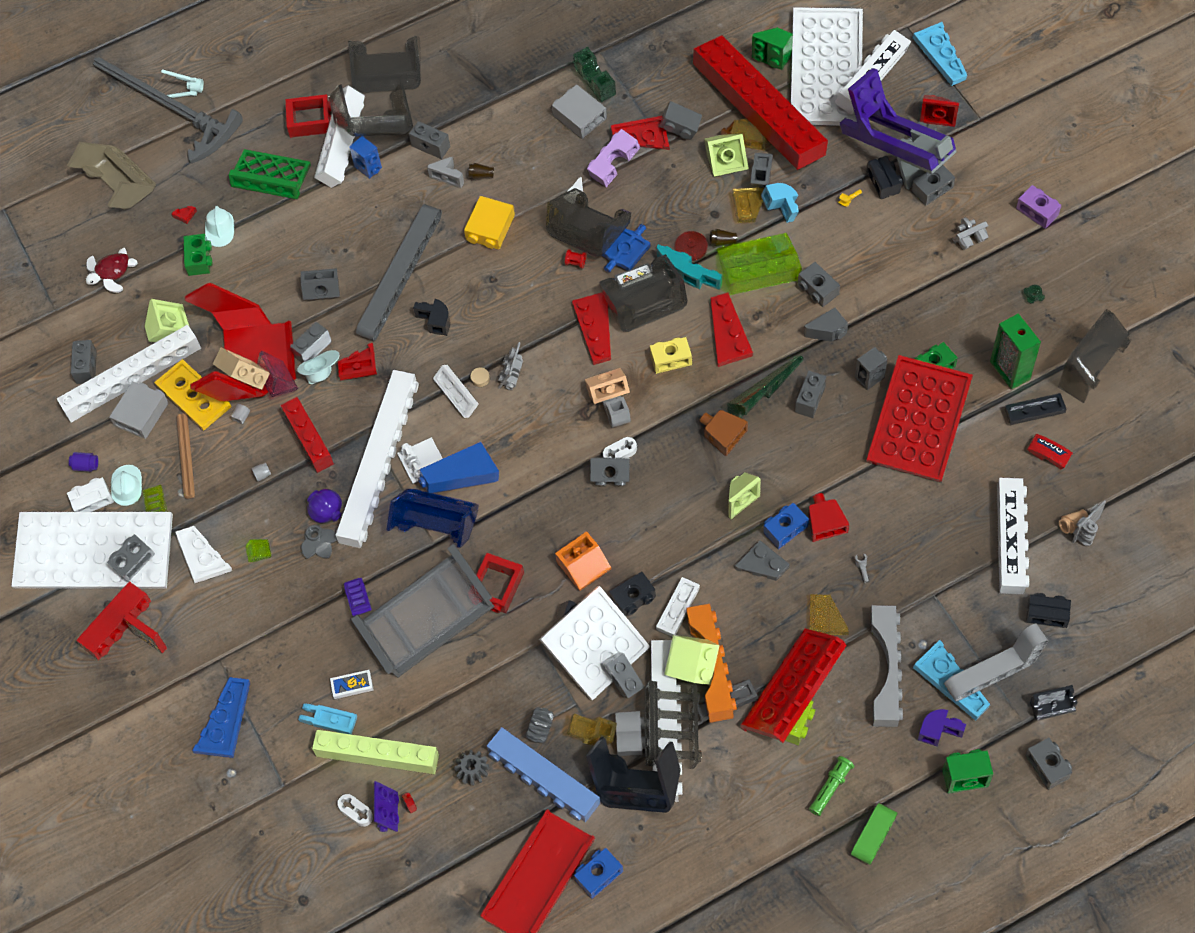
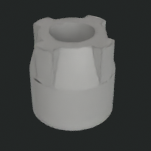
[230,404,250,424]
[251,463,271,482]

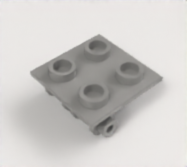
[498,342,523,390]
[1072,501,1106,546]

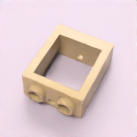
[213,347,270,390]

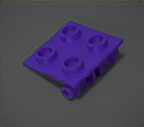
[374,781,399,832]

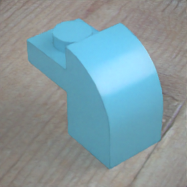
[761,183,799,223]

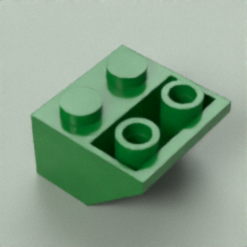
[752,27,793,70]

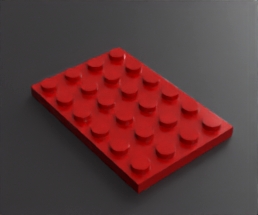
[866,355,973,483]

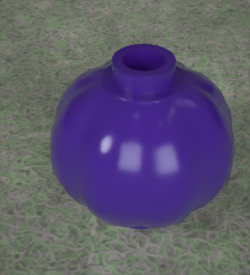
[307,489,342,523]

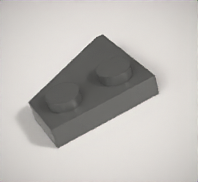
[735,541,790,581]

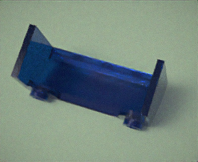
[386,489,479,548]

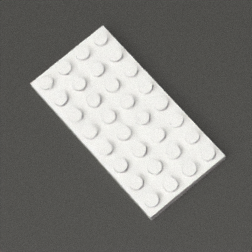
[791,8,863,126]
[12,512,173,589]

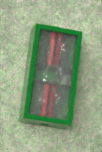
[990,313,1041,390]

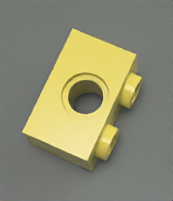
[650,337,692,374]

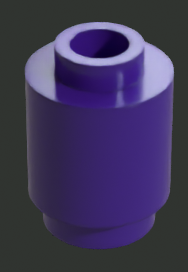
[69,452,99,472]

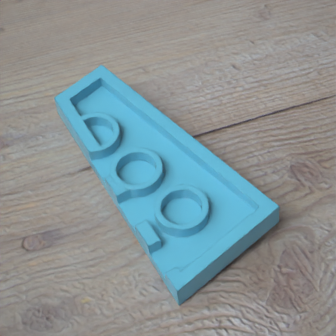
[913,22,967,86]
[913,640,990,721]

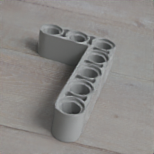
[944,624,1048,701]

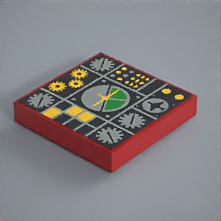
[123,613,167,654]

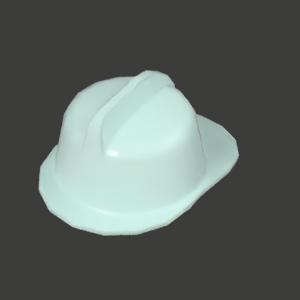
[205,206,234,247]
[297,350,340,384]
[111,465,142,506]

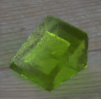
[246,539,272,562]

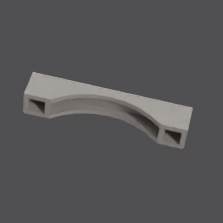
[870,605,903,727]

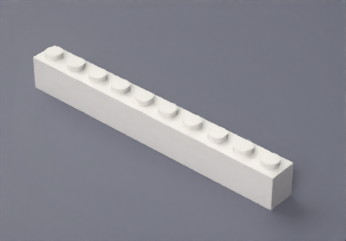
[336,370,419,548]

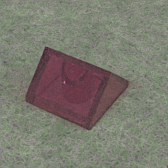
[257,351,298,397]

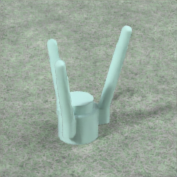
[161,70,204,98]

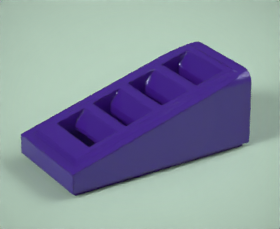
[344,578,372,616]

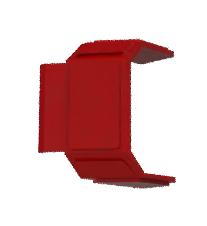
[185,283,296,401]

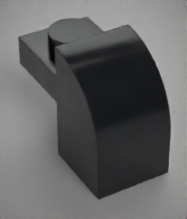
[413,299,451,336]

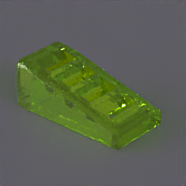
[143,485,168,512]

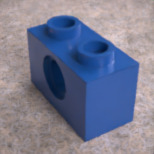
[349,136,382,179]
[763,502,809,550]
[574,848,623,899]

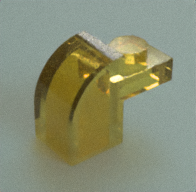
[567,714,617,746]

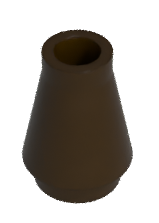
[468,162,494,180]
[710,228,737,247]

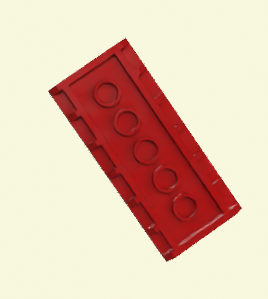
[740,628,847,743]
[480,809,595,933]

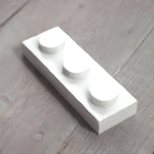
[433,365,478,418]
[656,577,700,637]

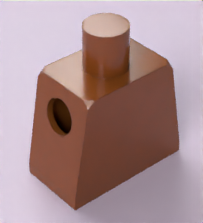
[700,410,748,456]

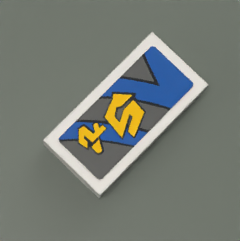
[330,670,373,699]

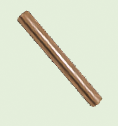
[177,413,195,499]

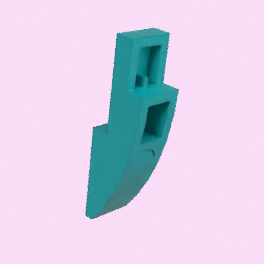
[657,244,722,290]

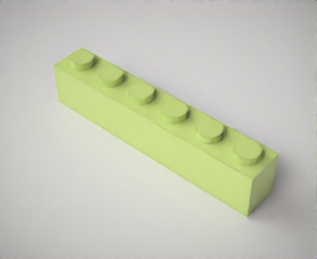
[312,730,439,774]

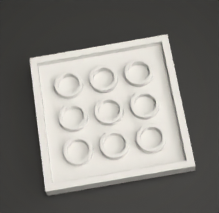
[539,586,650,700]

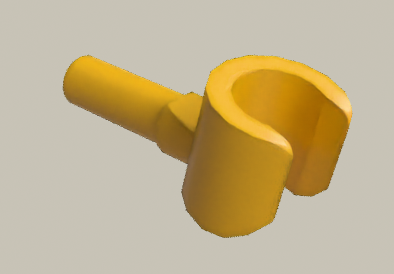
[838,189,862,207]

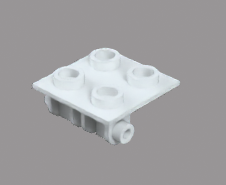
[397,437,443,484]

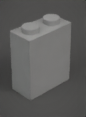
[552,85,607,139]
[109,381,168,439]

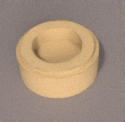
[471,368,490,387]

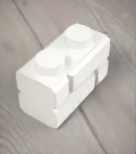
[67,477,114,512]

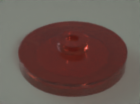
[675,231,708,261]

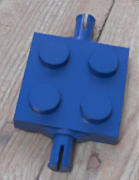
[600,224,651,273]

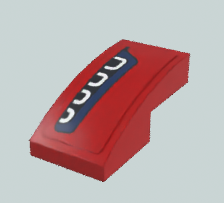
[1026,434,1073,469]

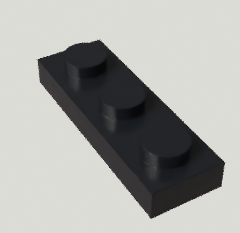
[1005,393,1067,425]

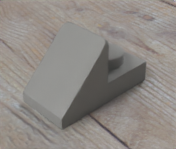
[427,157,464,188]

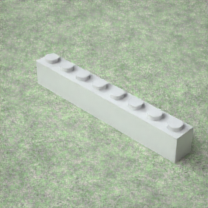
[651,640,682,802]

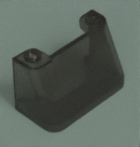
[546,188,631,257]
[599,254,688,332]

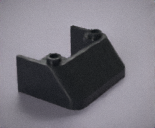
[586,737,681,813]

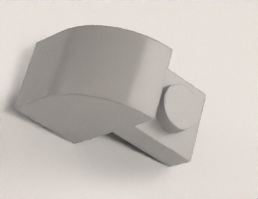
[602,396,631,428]

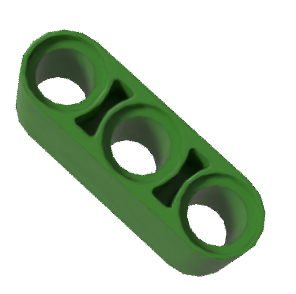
[851,803,898,865]

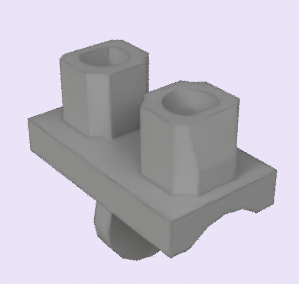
[952,217,989,250]

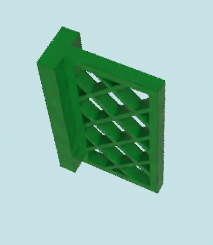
[228,149,311,199]

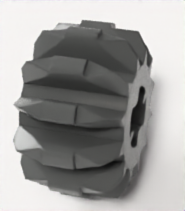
[526,707,554,743]
[454,749,490,786]

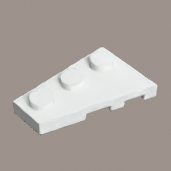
[175,526,232,584]

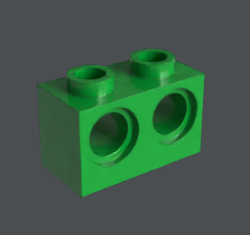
[184,234,213,276]

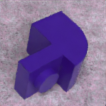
[918,709,966,747]

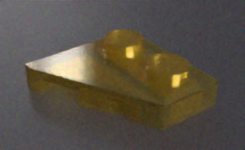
[732,188,764,223]
[810,594,849,635]

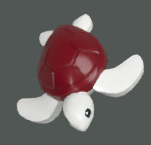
[86,248,138,293]

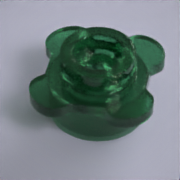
[1023,285,1045,304]

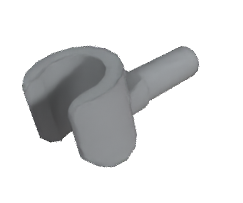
[855,554,869,583]

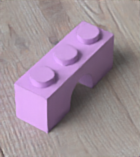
[587,129,640,187]

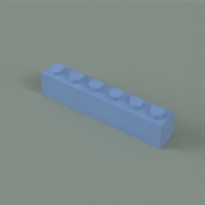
[487,727,600,823]

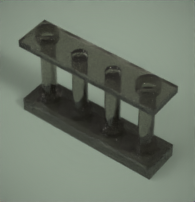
[645,681,702,769]

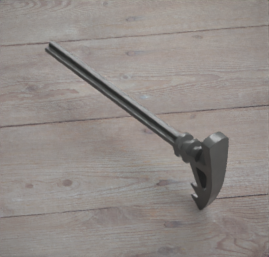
[93,57,243,164]

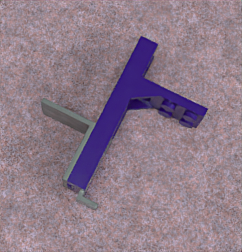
[840,68,957,190]

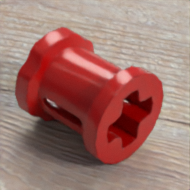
[565,249,587,269]

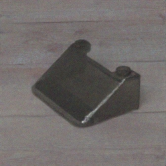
[348,36,421,93]

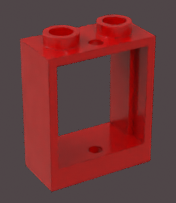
[285,94,333,138]
[468,553,524,614]

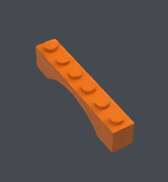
[686,604,737,723]

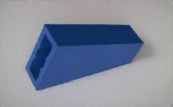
[418,442,499,493]

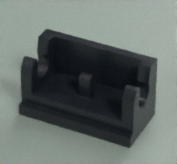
[1030,685,1078,721]

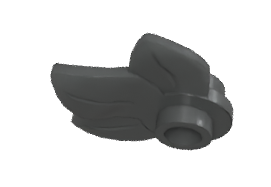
[301,525,337,559]

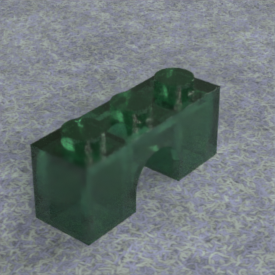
[573,47,616,102]

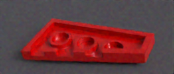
[572,291,611,365]
[711,292,753,367]

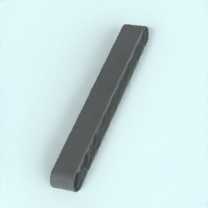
[356,204,442,341]

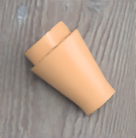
[1059,509,1089,534]

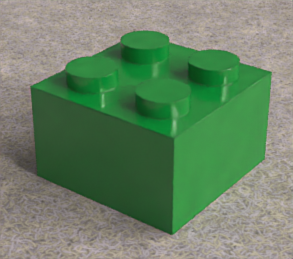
[942,749,993,794]

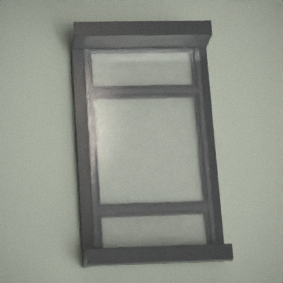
[351,544,495,678]

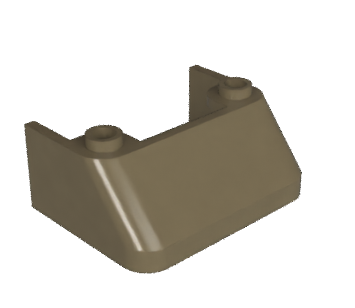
[67,142,156,209]

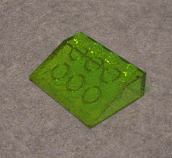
[716,233,802,295]

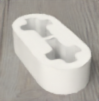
[603,437,637,458]
[337,794,373,827]

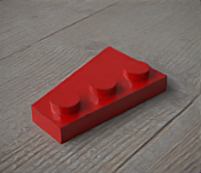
[611,116,670,150]

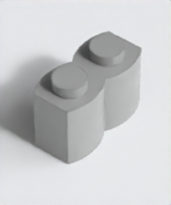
[615,711,646,756]

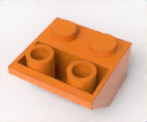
[555,531,611,591]

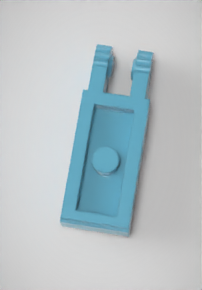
[298,703,357,735]

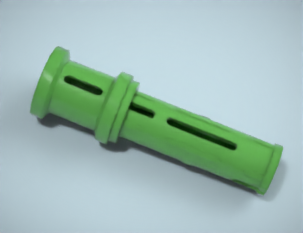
[809,756,854,816]

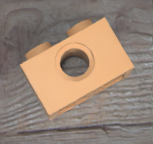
[585,368,630,404]

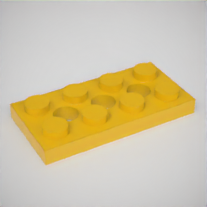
[154,359,232,431]

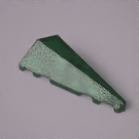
[727,355,804,418]

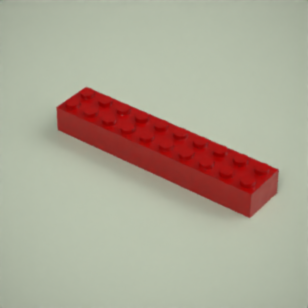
[693,35,828,170]

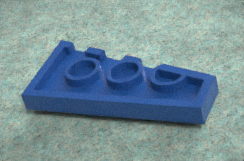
[192,677,250,758]

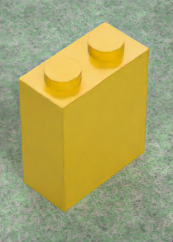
[464,196,515,250]

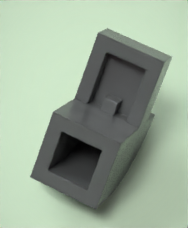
[750,153,773,188]

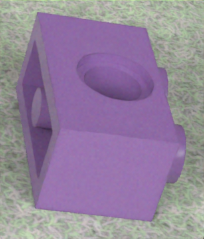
[1016,185,1061,229]

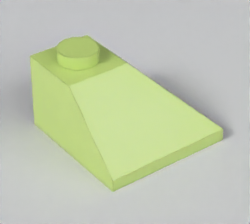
[704,134,749,177]
[145,299,189,342]
[729,473,761,519]

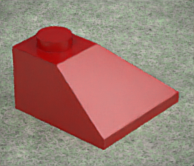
[920,95,959,127]

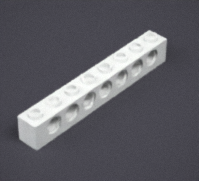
[57,325,201,422]

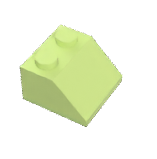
[664,635,719,685]

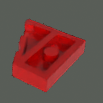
[338,343,377,380]

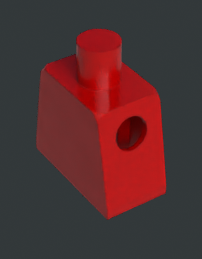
[808,493,849,542]

